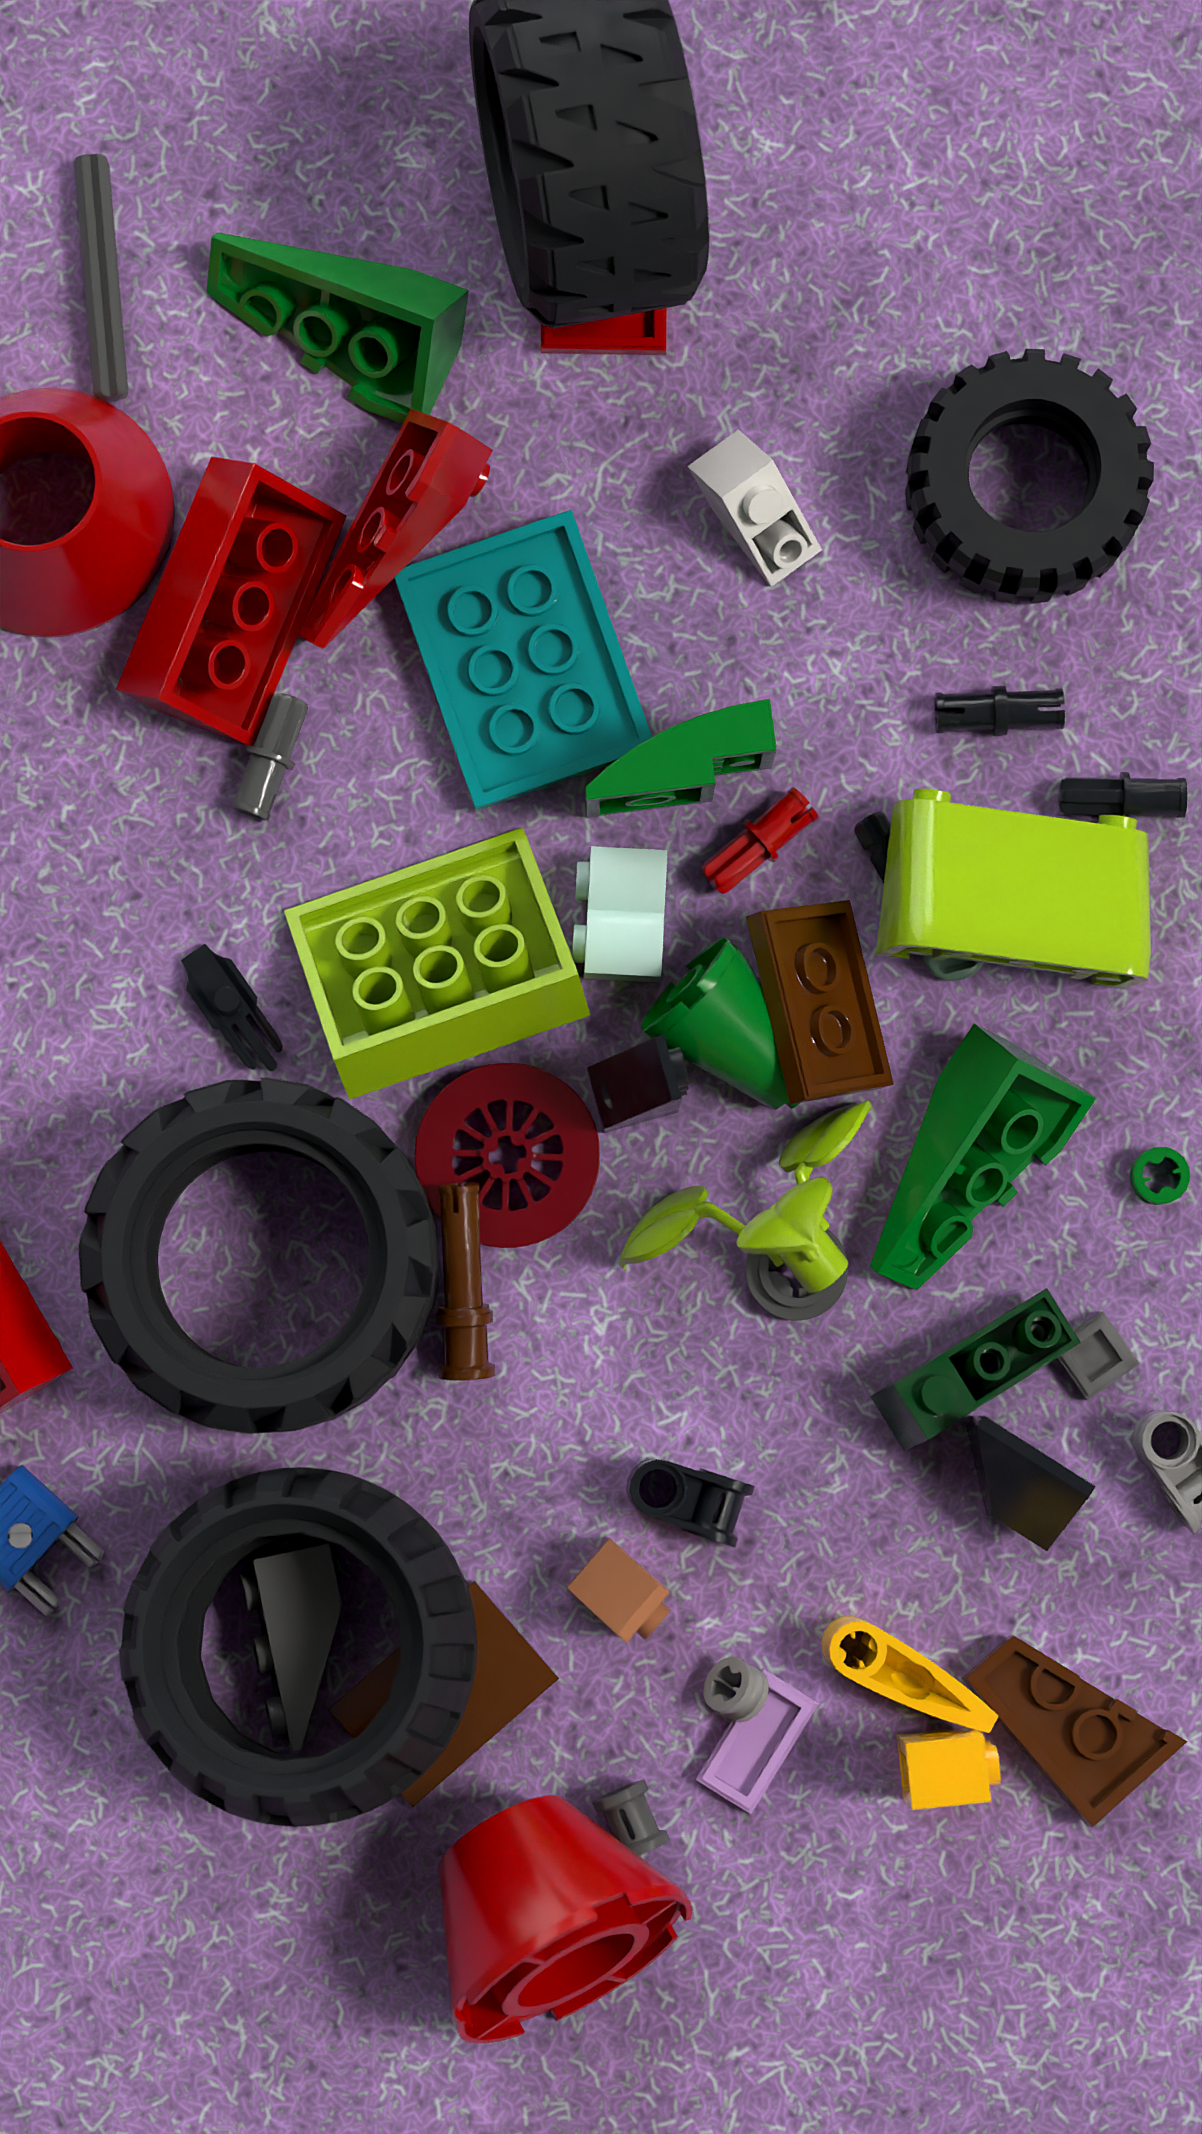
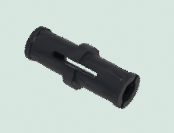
[934,686,1065,736]

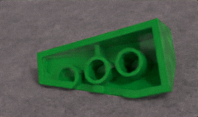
[206,232,469,424]
[870,1023,1096,1290]

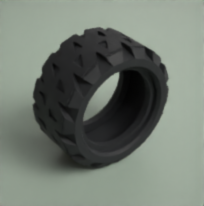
[469,0,709,328]
[78,1078,439,1434]

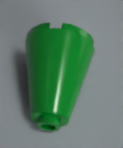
[640,937,800,1110]

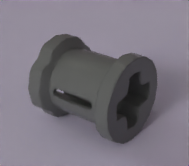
[592,1779,670,1856]

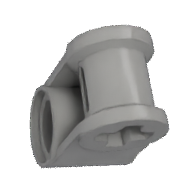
[1133,1410,1202,1535]

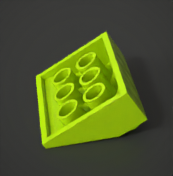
[284,827,591,1100]

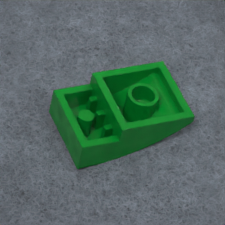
[585,699,777,818]

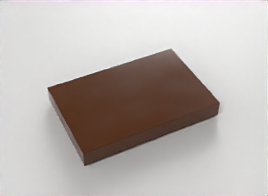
[746,900,894,1104]
[328,1580,559,1807]

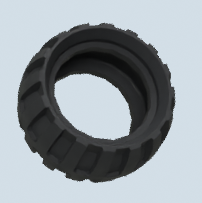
[119,1467,478,1827]

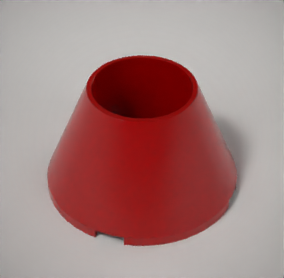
[0,388,175,638]
[439,1795,693,2044]

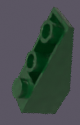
[870,1288,1081,1451]

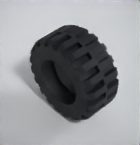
[905,349,1154,604]

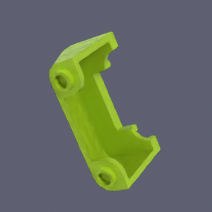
[876,789,1151,989]

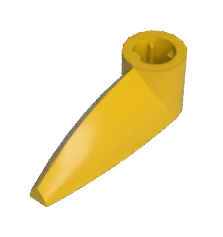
[821,1615,998,1733]

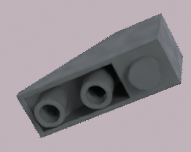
[239,1538,342,1752]

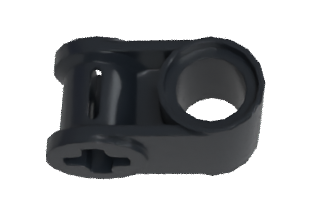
[626,1458,755,1547]

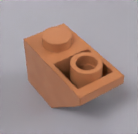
[567,1537,670,1643]

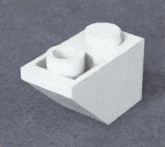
[688,429,822,587]

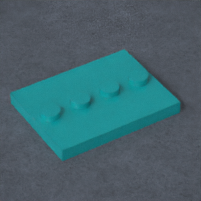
[394,509,652,812]

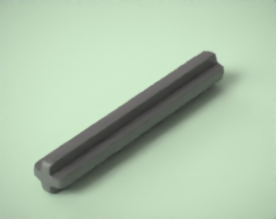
[74,154,129,402]

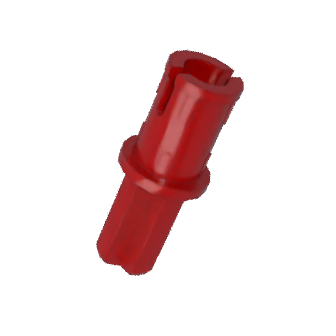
[701,787,819,894]

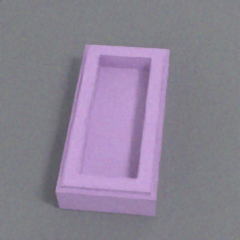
[696,1668,819,1814]

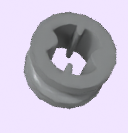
[703,1656,769,1723]

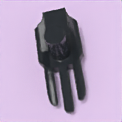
[181,944,283,1071]

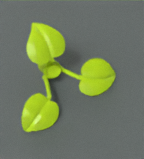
[619,1100,873,1293]

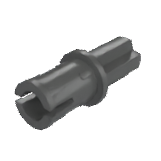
[230,693,308,821]

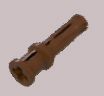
[436,1182,495,1381]

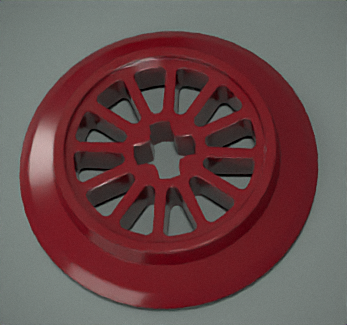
[415,1063,600,1248]

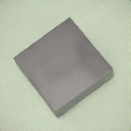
[1056,1311,1140,1400]

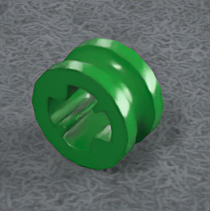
[1130,1147,1190,1205]

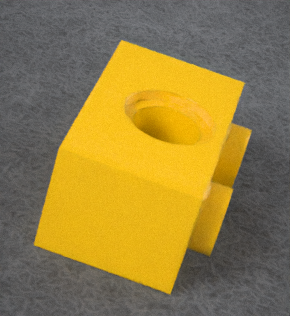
[896,1727,1001,1810]

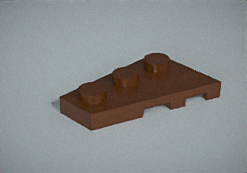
[961,1635,1188,1827]

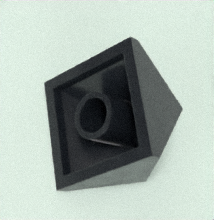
[966,1415,1096,1551]

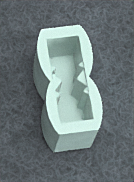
[572,846,667,983]

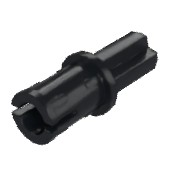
[1058,772,1188,818]

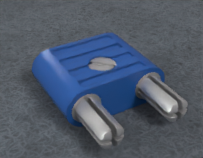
[0,1464,104,1615]

